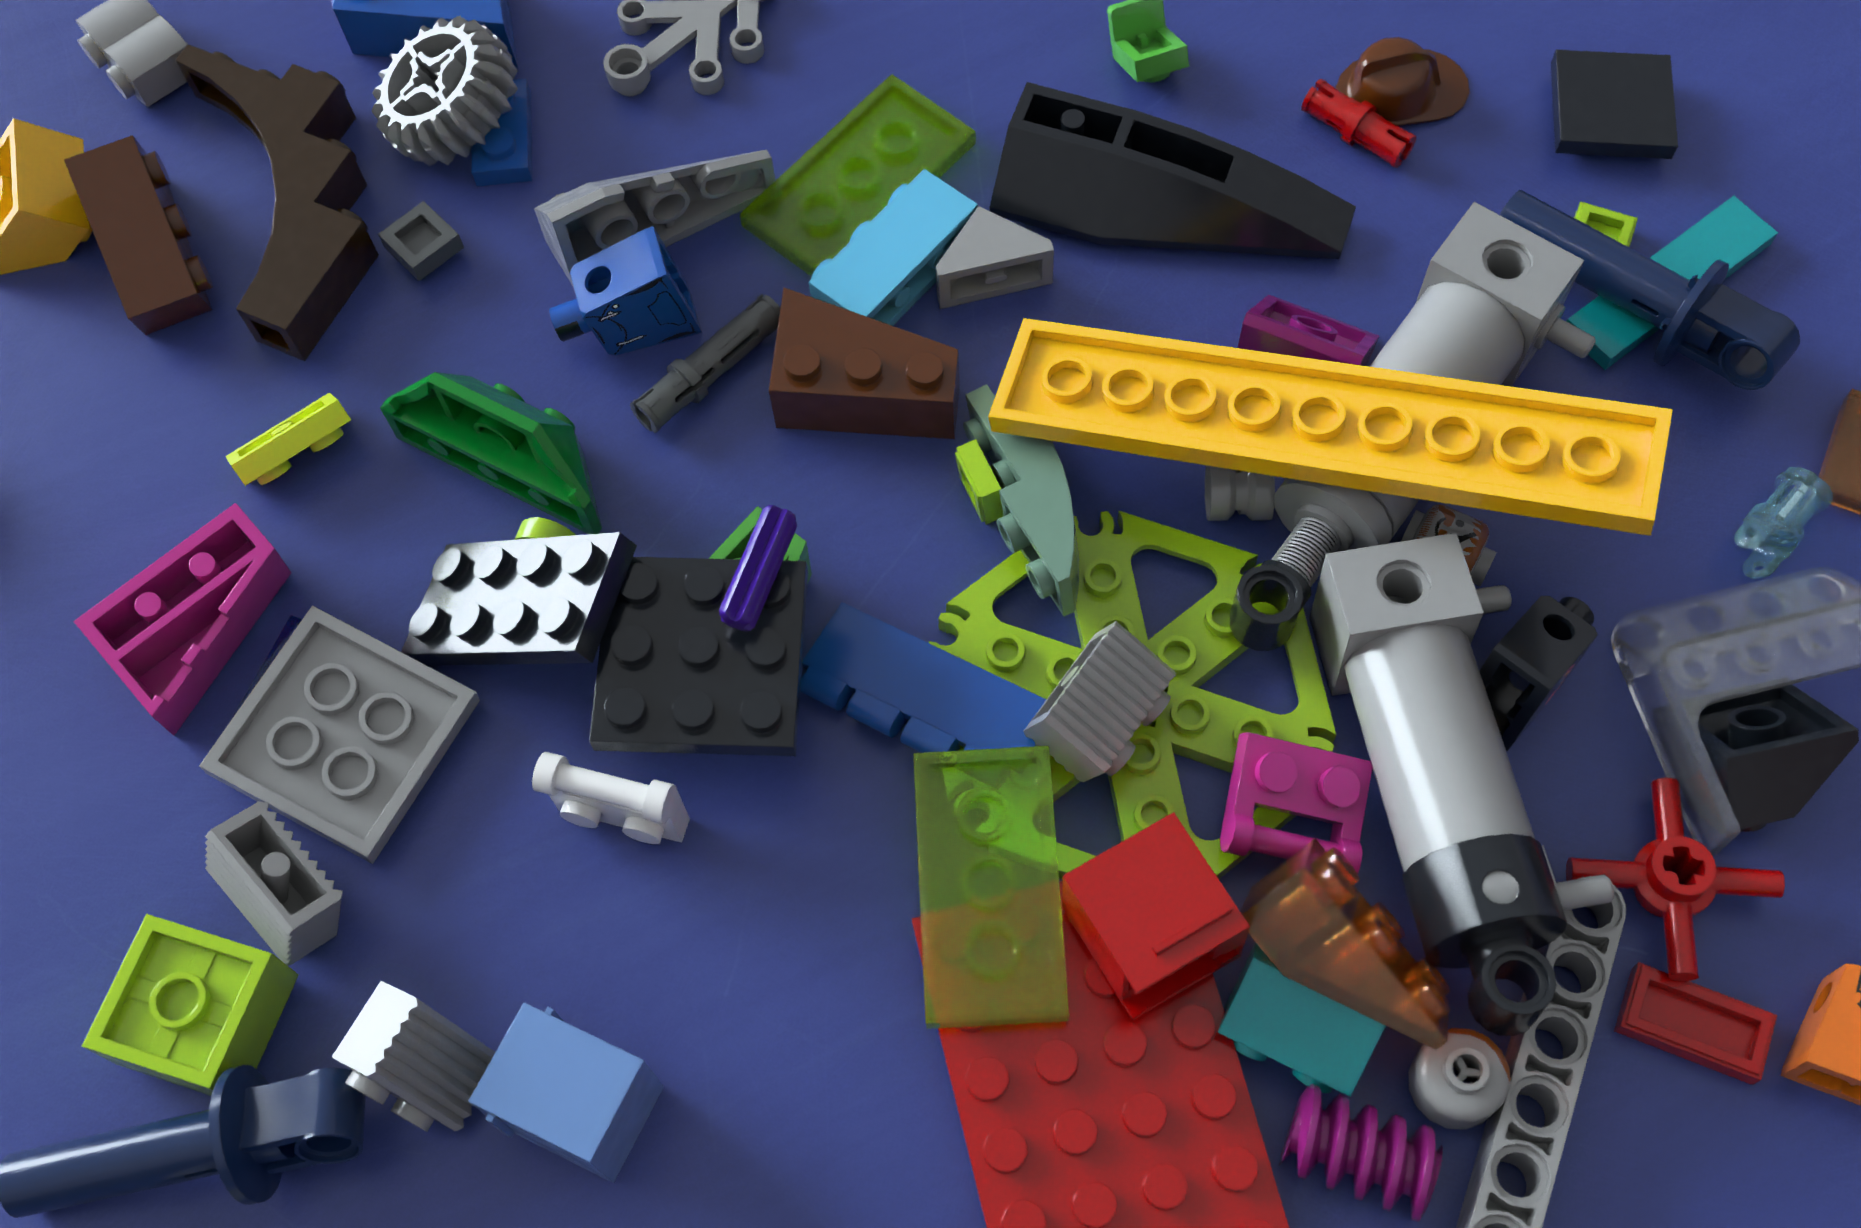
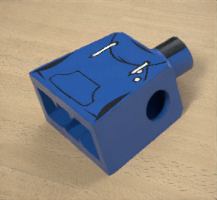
[549,226,702,355]

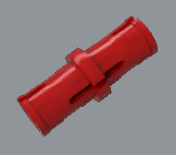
[1301,78,1417,168]

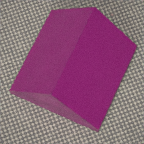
[1238,294,1379,366]

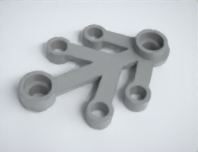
[603,0,764,96]

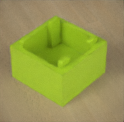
[82,914,299,1096]

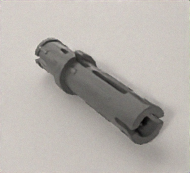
[630,294,780,433]

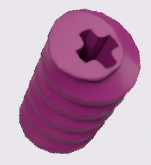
[1279,1084,1443,1222]

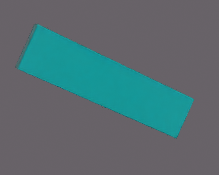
[1566,196,1778,370]

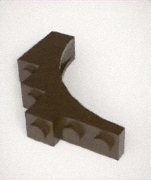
[175,44,379,361]

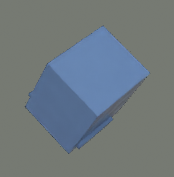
[468,1002,664,1183]

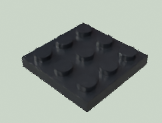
[589,557,808,756]

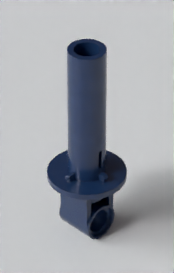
[1500,190,1800,390]
[0,1065,366,1218]

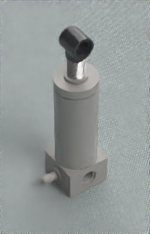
[1230,202,1596,651]

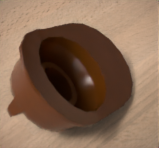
[1336,37,1470,126]

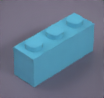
[809,169,978,326]

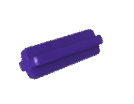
[719,505,797,632]

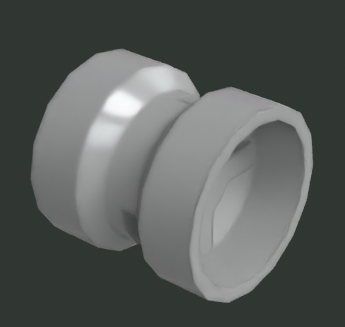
[1205,465,1275,521]

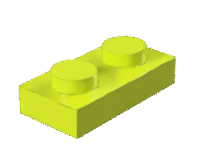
[225,392,351,486]

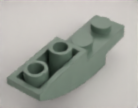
[963,384,1079,617]

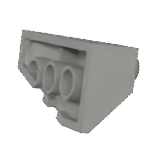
[534,150,778,288]

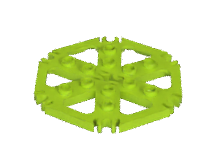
[928,510,1336,880]

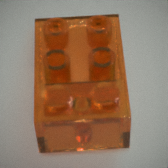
[1240,838,1451,1050]

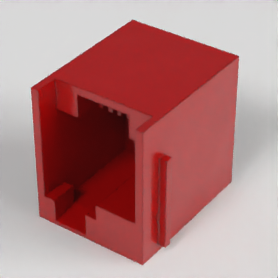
[1062,812,1250,1020]

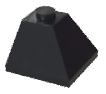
[1661,679,1859,832]

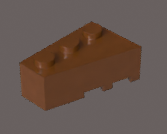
[64,135,213,335]
[769,287,960,439]

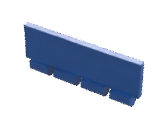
[800,602,1046,791]

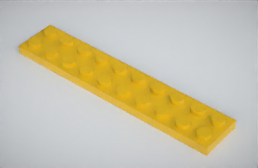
[988,318,1673,536]

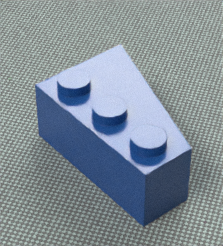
[332,0,518,68]

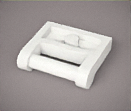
[532,751,690,844]

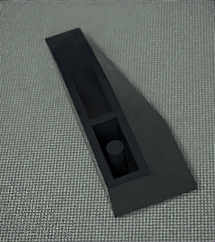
[990,82,1356,259]

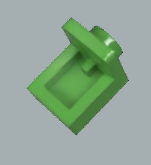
[1107,0,1189,83]

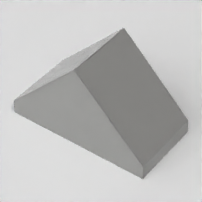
[936,206,1054,309]

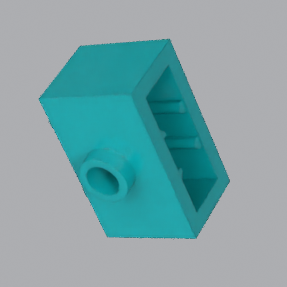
[1218,939,1388,1097]

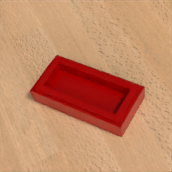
[1614,962,1777,1085]

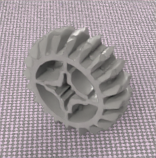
[371,15,518,166]

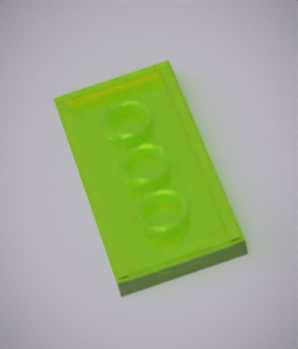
[740,74,976,277]
[913,746,1069,1029]

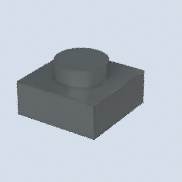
[378,201,464,281]

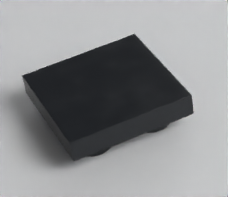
[1551,50,1678,159]

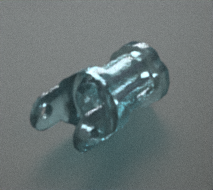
[1734,467,1833,579]

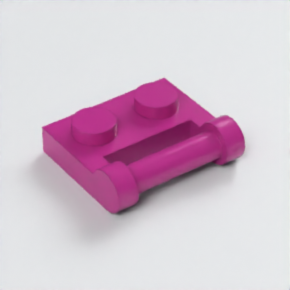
[1220,732,1373,881]

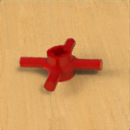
[1566,778,1785,981]

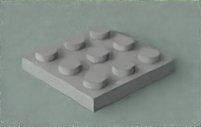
[199,606,480,864]

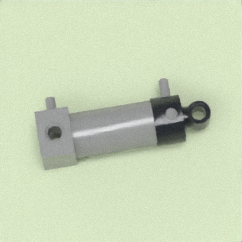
[1309,533,1614,1036]

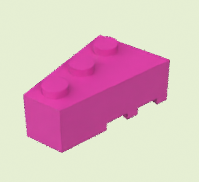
[73,503,292,736]

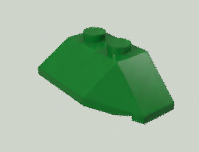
[380,372,602,534]

